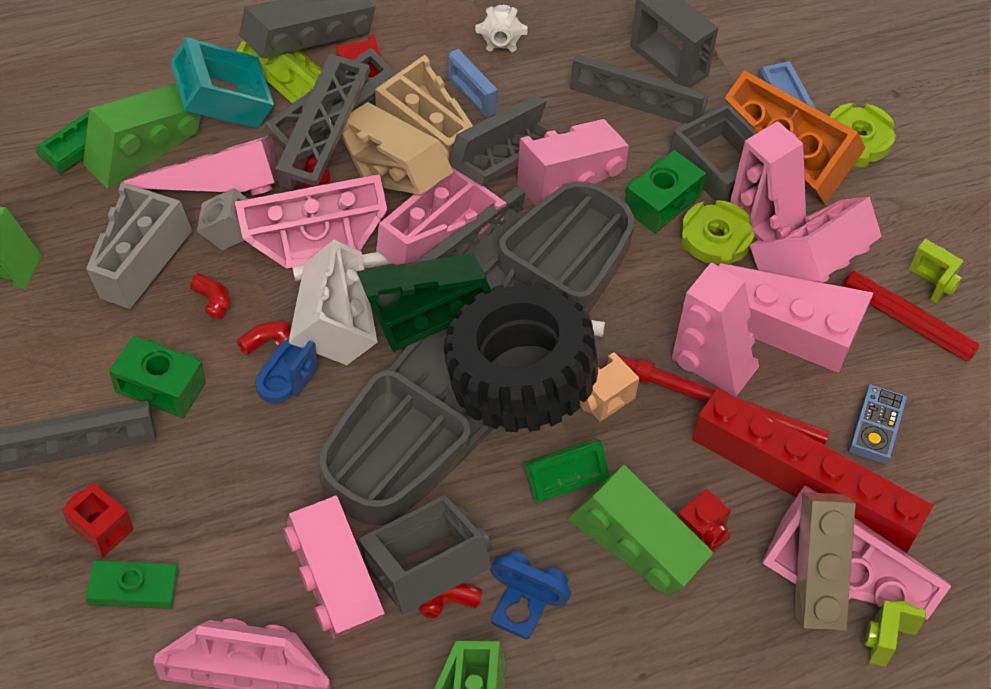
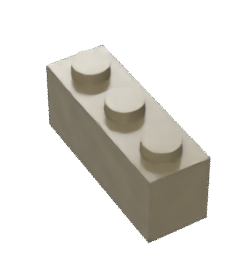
[794,492,856,631]

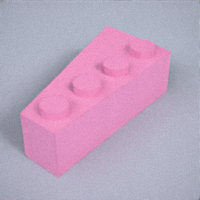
[719,263,873,373]

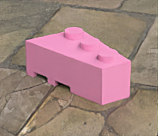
[376,167,507,265]
[750,196,882,283]
[672,262,759,397]
[283,495,385,639]

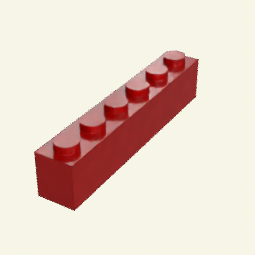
[692,388,934,554]

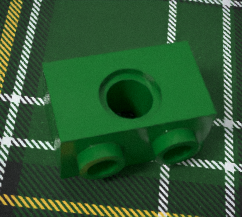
[625,150,706,234]
[109,336,206,419]

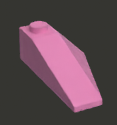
[124,135,278,196]
[762,485,951,620]

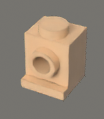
[580,352,639,422]

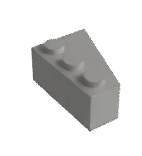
[86,182,192,309]

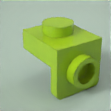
[909,239,964,304]
[864,600,926,667]

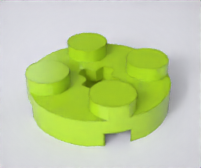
[830,103,896,167]
[681,200,754,266]

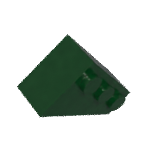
[357,253,492,352]

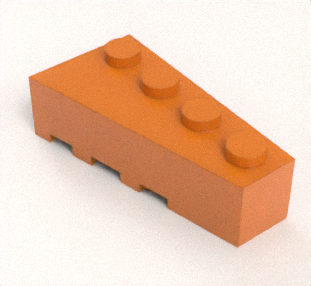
[725,70,865,205]

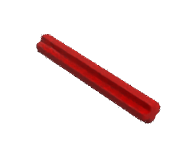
[843,271,980,361]

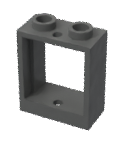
[630,0,719,88]
[670,103,758,202]
[358,495,492,614]

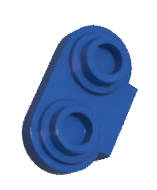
[255,339,318,403]
[490,551,571,639]

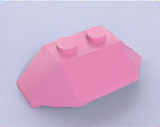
[235,174,387,269]
[153,619,331,689]

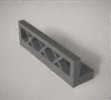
[265,48,397,151]
[275,53,370,191]
[570,54,709,123]
[449,95,560,186]
[415,186,540,268]
[0,400,156,472]

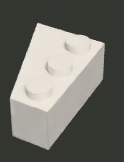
[288,239,378,365]

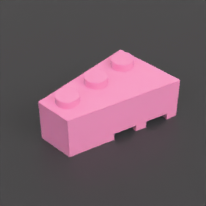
[517,119,629,206]
[730,121,806,242]

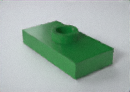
[35,111,89,174]
[523,438,610,503]
[86,560,179,609]

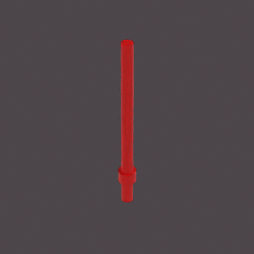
[606,351,830,445]

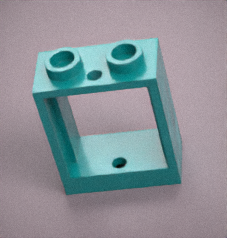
[170,37,274,129]

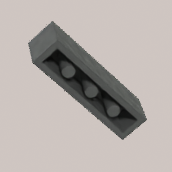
[239,0,376,59]

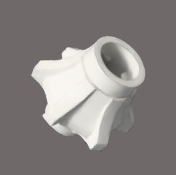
[476,5,528,53]

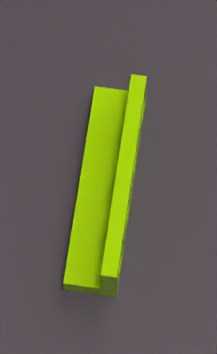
[237,39,349,112]

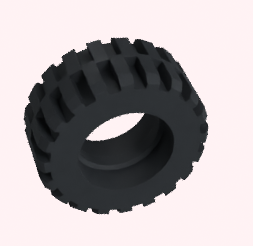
[443,282,598,433]

